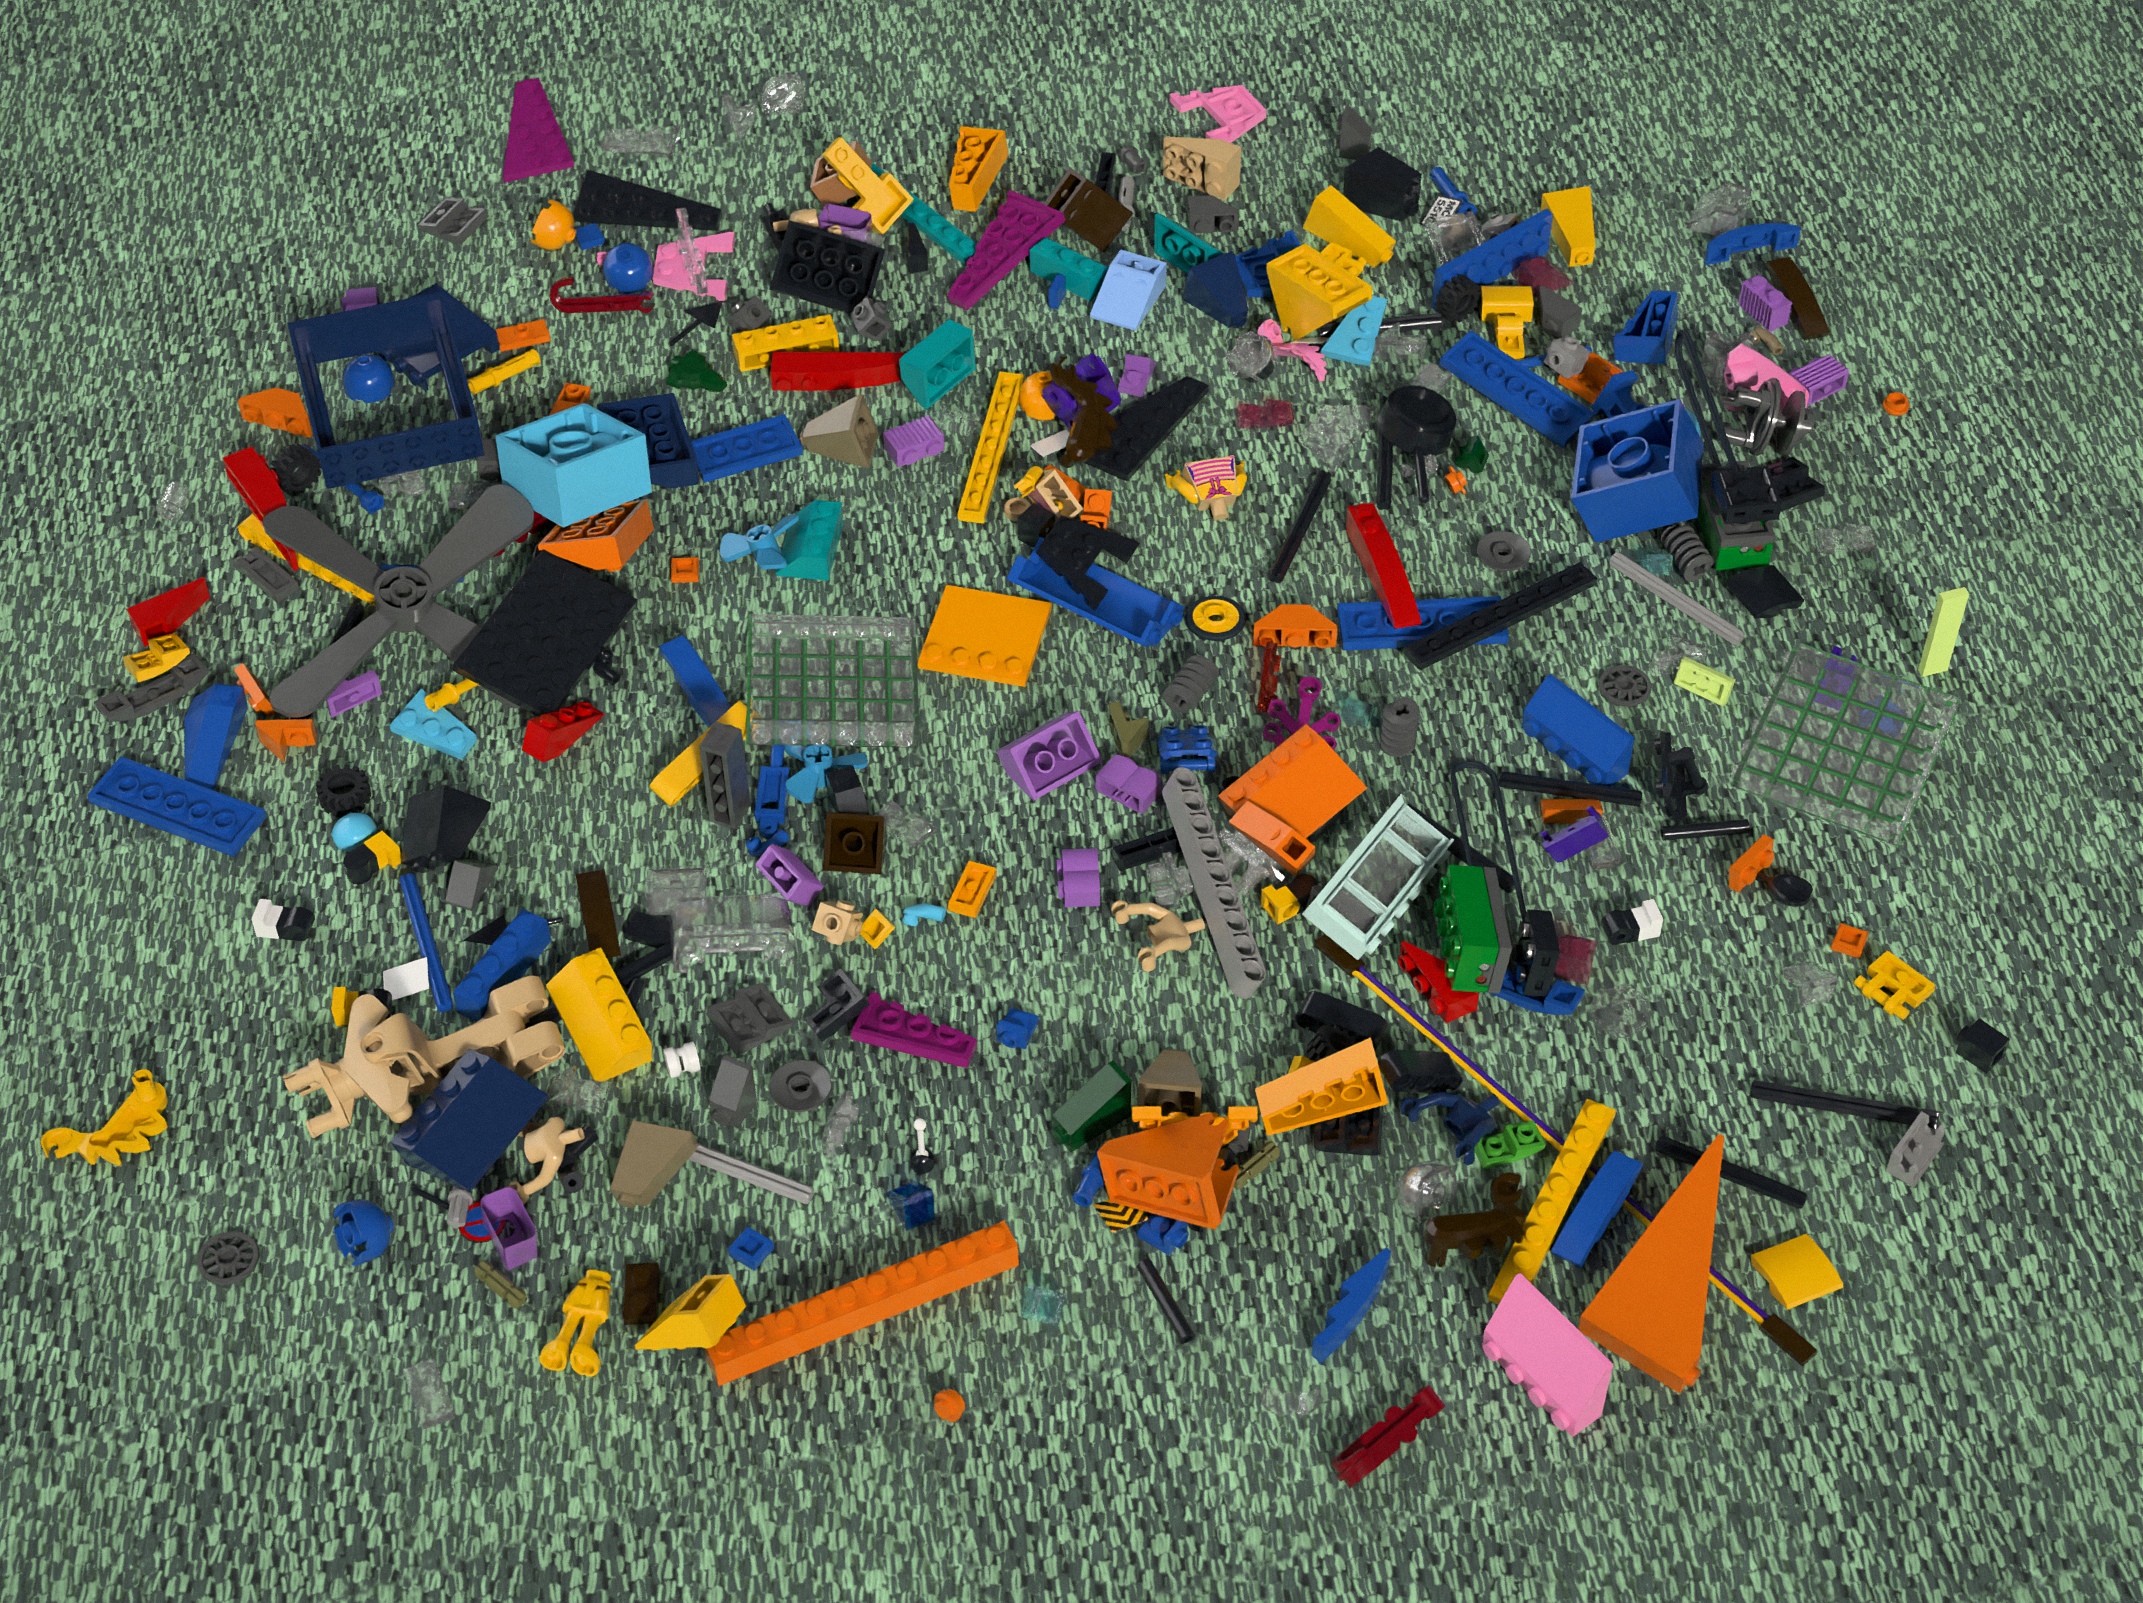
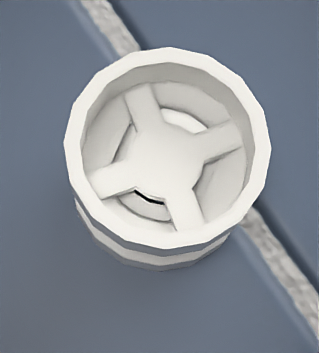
[663,1041,701,1079]

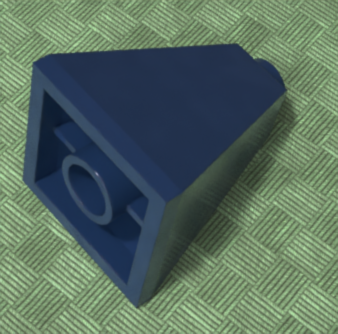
[1182,251,1249,328]

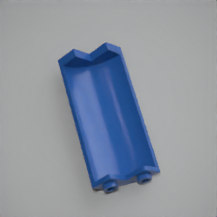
[1006,537,1185,647]

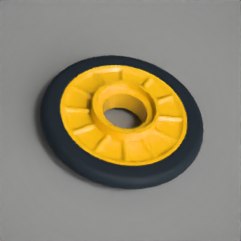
[1186,596,1246,641]

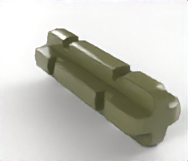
[1234,1141,1280,1190]
[474,1260,527,1309]

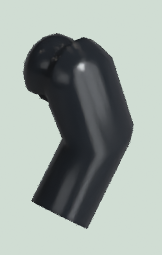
[593,648,621,686]

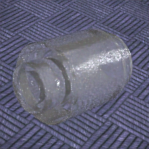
[156,482,190,521]

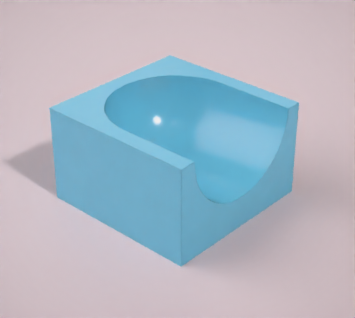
[495,403,652,527]

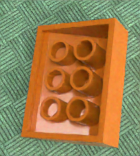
[538,499,654,572]
[1217,724,1367,839]

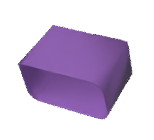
[818,204,873,245]
[480,1187,538,1271]

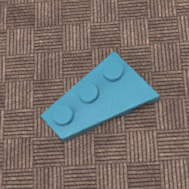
[1320,296,1388,366]
[389,688,477,760]

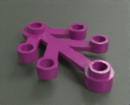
[1263,676,1341,750]

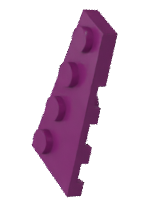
[851,991,977,1068]

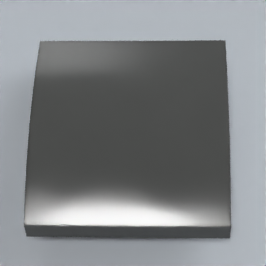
[418,197,489,244]
[706,983,793,1055]

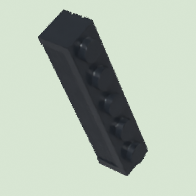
[1095,152,1116,195]
[1113,827,1182,871]

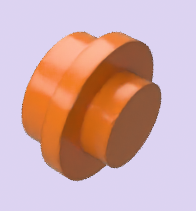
[1882,392,1909,416]
[934,1389,965,1422]

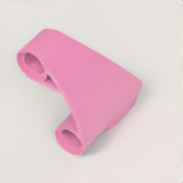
[1724,343,1809,412]

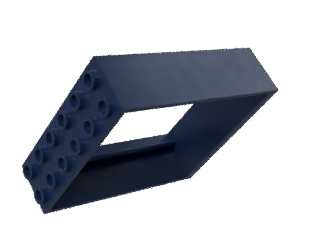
[287,292,485,489]

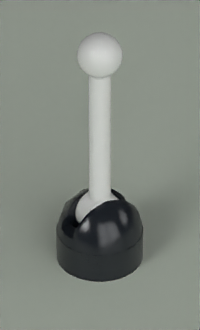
[910,1118,935,1174]

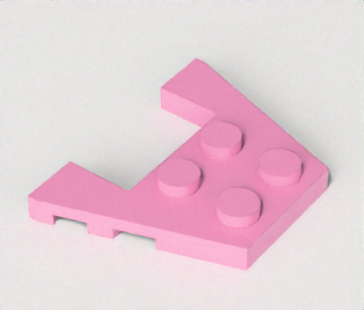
[1170,85,1267,143]
[653,232,735,301]

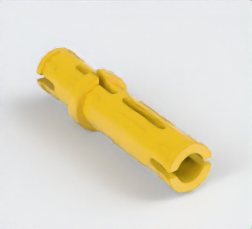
[467,349,541,395]

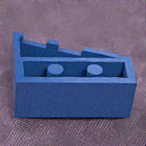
[1614,291,1678,364]

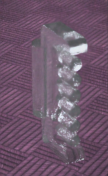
[933,404,986,436]

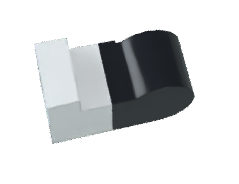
[251,899,315,941]
[1601,899,1663,945]

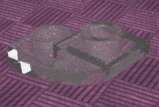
[1814,523,1877,553]
[875,800,936,849]
[822,1091,859,1159]

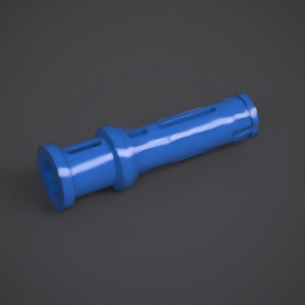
[1429,167,1477,222]

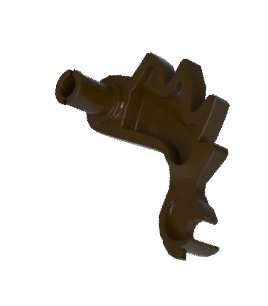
[1050,356,1118,468]
[1424,1172,1526,1267]

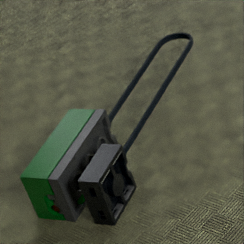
[1675,329,1782,571]
[1434,761,1560,997]

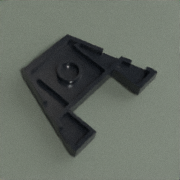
[1036,515,1140,611]

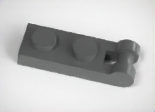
[232,547,300,603]

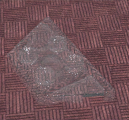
[1298,405,1379,474]

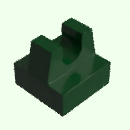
[1455,436,1489,473]

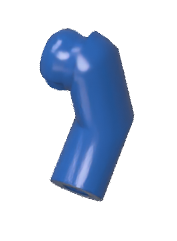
[746,830,789,857]

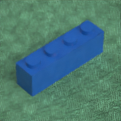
[453,909,551,1022]

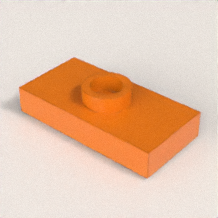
[495,319,551,352]

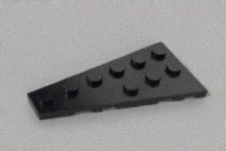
[573,170,722,231]
[1061,376,1209,482]

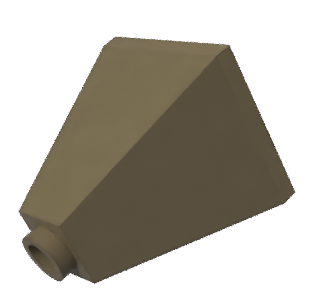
[800,394,879,468]
[1137,1049,1202,1128]

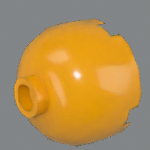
[531,199,577,250]
[1019,371,1056,420]

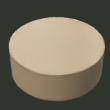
[1004,497,1031,522]

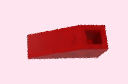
[126,577,210,647]
[522,702,604,762]
[1398,941,1479,1023]

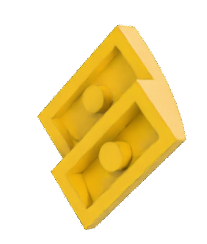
[123,633,190,682]
[1751,1234,1843,1310]

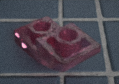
[1236,399,1294,429]

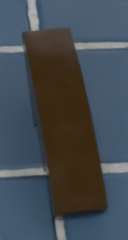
[1766,257,1830,341]
[575,869,621,958]

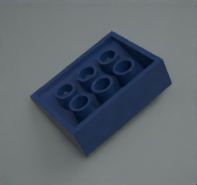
[597,393,698,489]
[390,1049,549,1192]

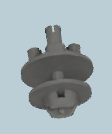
[1718,378,1815,456]

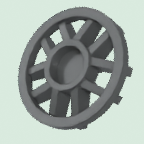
[1598,665,1652,708]
[197,1231,259,1286]

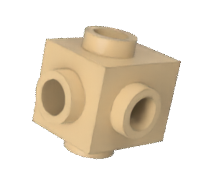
[811,900,863,945]

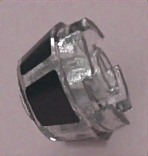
[1226,331,1277,383]

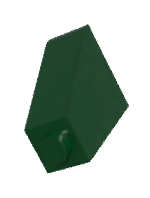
[1051,1060,1132,1152]

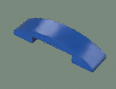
[1704,223,1801,265]
[1486,969,1585,1015]

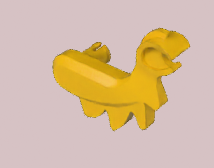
[41,1069,168,1166]

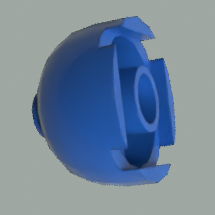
[603,243,653,293]
[342,355,395,403]
[333,1199,393,1266]

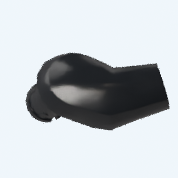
[557,1125,599,1193]

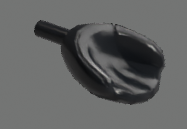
[1755,874,1813,907]

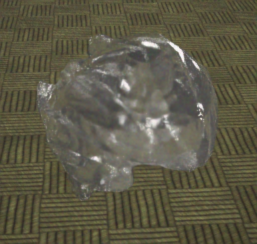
[761,71,806,117]

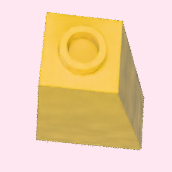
[1303,185,1396,268]
[1540,186,1595,267]

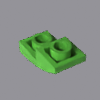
[1474,1120,1546,1170]

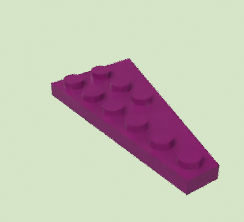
[503,78,574,183]
[947,190,1066,310]

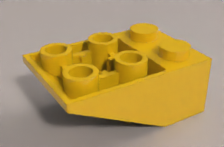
[634,1274,746,1351]

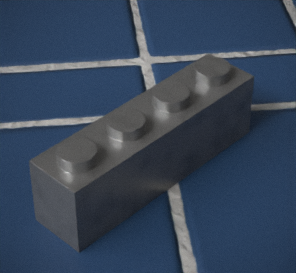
[700,722,751,829]

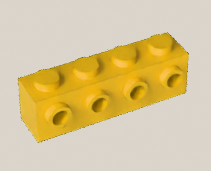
[732,314,839,372]

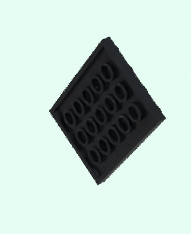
[453,549,638,717]

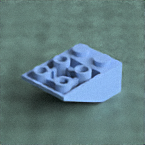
[1090,250,1167,331]

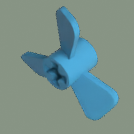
[720,514,799,570]
[785,728,868,803]

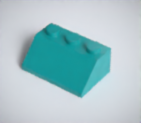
[1154,213,1225,274]
[1030,237,1109,301]
[899,319,976,410]
[776,500,844,581]

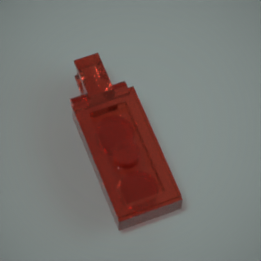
[1256,642,1281,712]

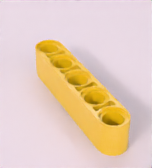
[649,700,762,807]

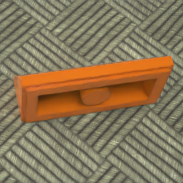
[1540,799,1603,824]

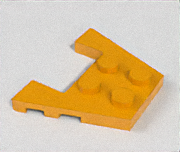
[1132,1106,1258,1146]

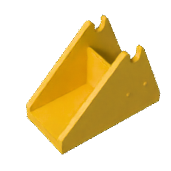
[1266,243,1372,341]

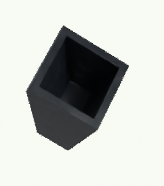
[1343,147,1422,222]
[401,785,491,873]

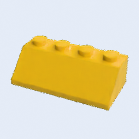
[546,947,652,1084]

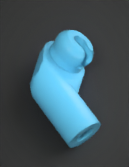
[902,903,946,927]

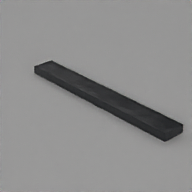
[1403,562,1597,670]

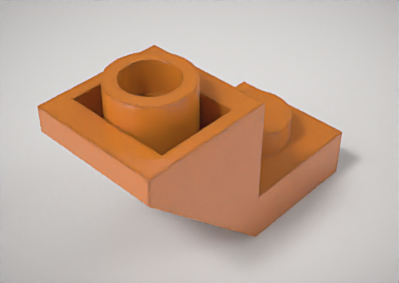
[1080,488,1113,531]

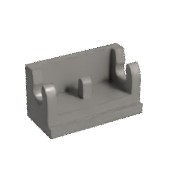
[1886,1111,1945,1187]

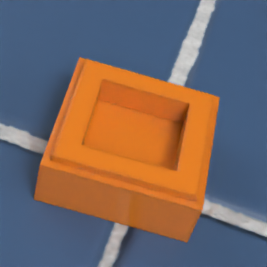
[671,557,699,583]
[1831,923,1869,959]

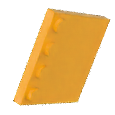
[918,585,1052,687]

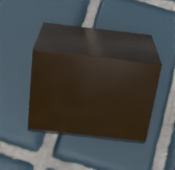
[823,812,887,875]

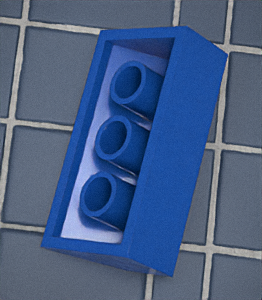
[1521,674,1635,786]

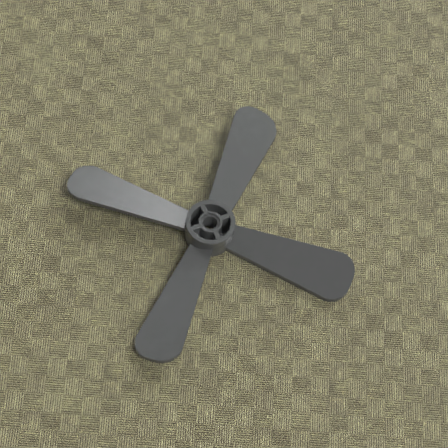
[263,484,534,718]

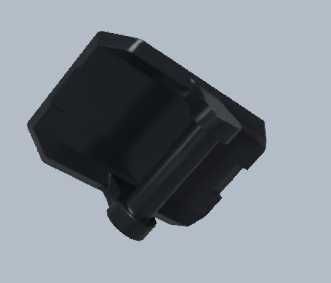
[1654,731,1709,822]

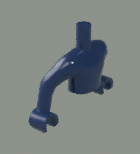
[1401,1092,1500,1165]

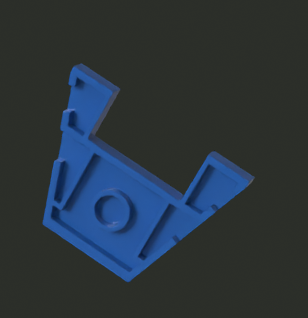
[1235,230,1300,298]

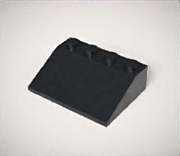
[769,220,885,314]

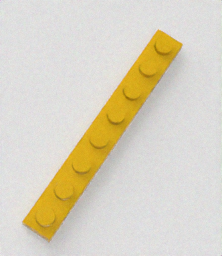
[958,371,1025,524]
[1488,1099,1616,1305]

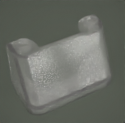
[669,893,795,973]

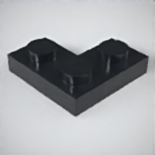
[805,968,870,1042]

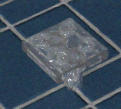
[1217,827,1285,898]

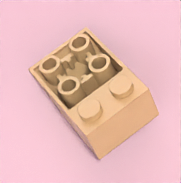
[1163,137,1241,200]

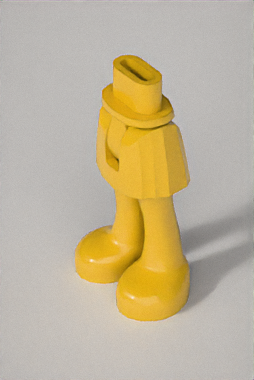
[539,1270,611,1376]

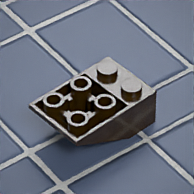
[1044,168,1133,253]

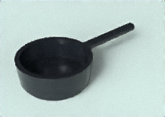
[1377,385,1457,503]

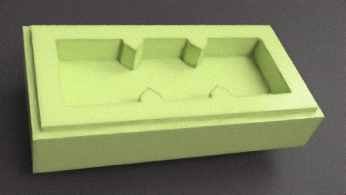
[1673,656,1736,706]

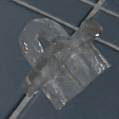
[379,470,426,505]

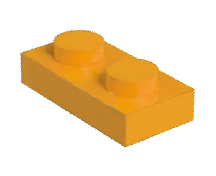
[948,861,997,918]

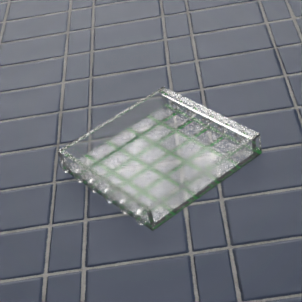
[746,614,919,748]
[1730,641,1961,849]

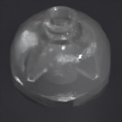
[1397,1161,1457,1226]

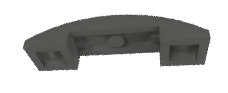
[94,653,209,722]

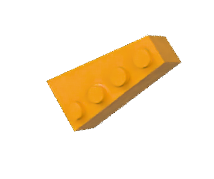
[949,126,1009,212]
[1255,1038,1388,1136]

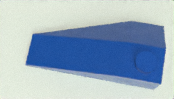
[184,683,248,790]

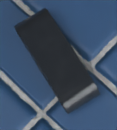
[1295,991,1388,1051]
[1378,1050,1463,1093]

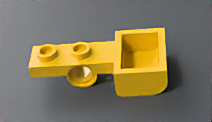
[822,137,914,235]
[1479,286,1533,360]

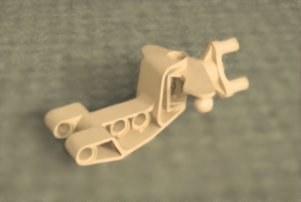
[283,976,565,1138]

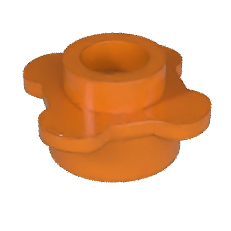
[1444,466,1467,495]

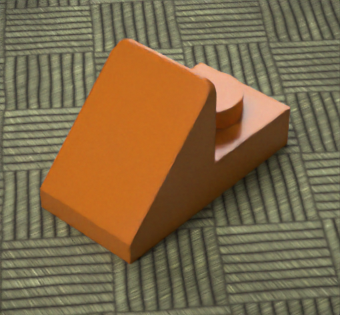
[255,719,317,762]

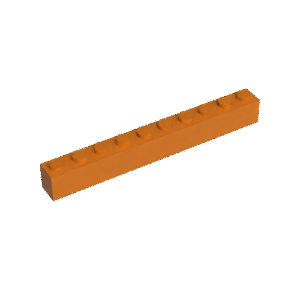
[704,1220,1019,1386]

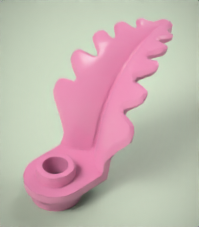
[1258,319,1327,382]

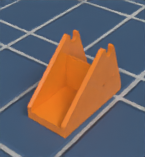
[1097,1114,1239,1230]

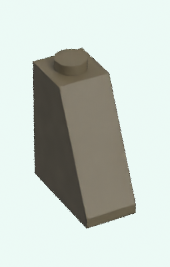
[610,1120,698,1208]

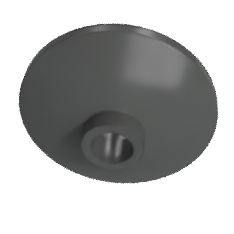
[1477,531,1531,571]
[769,1060,832,1112]

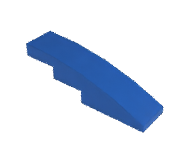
[659,635,731,728]
[1551,1150,1643,1268]
[1312,1247,1391,1364]

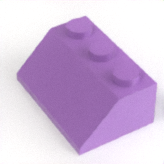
[996,711,1103,801]

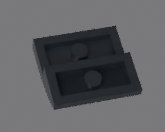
[1768,457,1825,512]
[1725,565,1804,619]
[1313,1105,1383,1156]

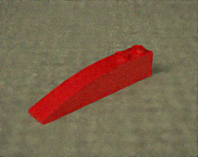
[771,352,907,391]
[222,446,299,571]
[1346,503,1421,629]

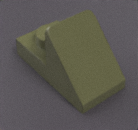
[1108,701,1149,758]

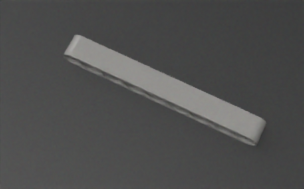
[1162,767,1266,999]

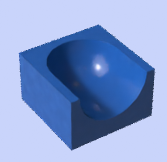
[1571,399,1704,542]

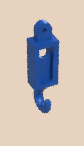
[755,738,791,839]

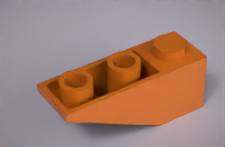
[1229,800,1316,877]

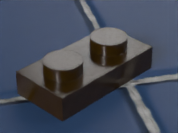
[623,1262,659,1325]

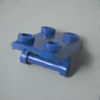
[1157,725,1218,774]

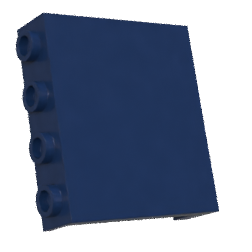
[377,283,500,392]

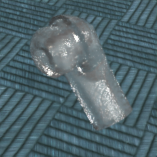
[1400,455,1439,479]

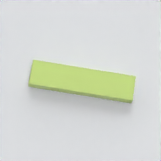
[1918,587,1969,677]

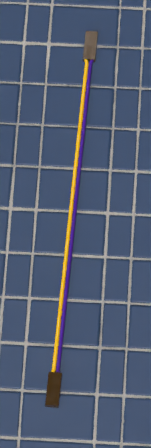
[1314,934,1818,1366]

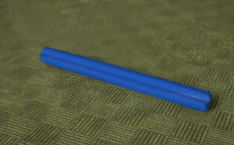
[399,873,453,1013]

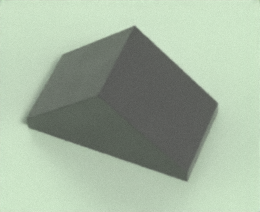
[445,858,498,911]

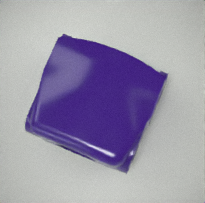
[1042,353,1121,430]

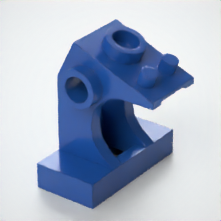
[1590,370,1647,418]

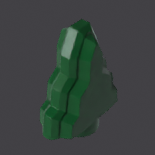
[666,350,727,392]

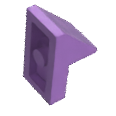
[1118,354,1156,397]
[326,670,382,717]

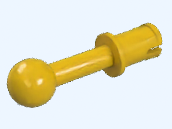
[424,679,480,712]

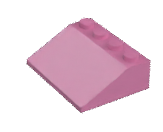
[1482,1273,1613,1437]

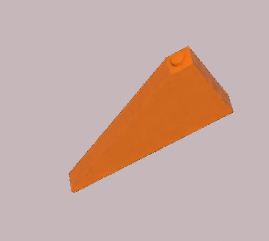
[1579,1134,1724,1394]

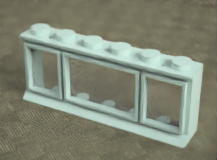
[1302,794,1454,960]

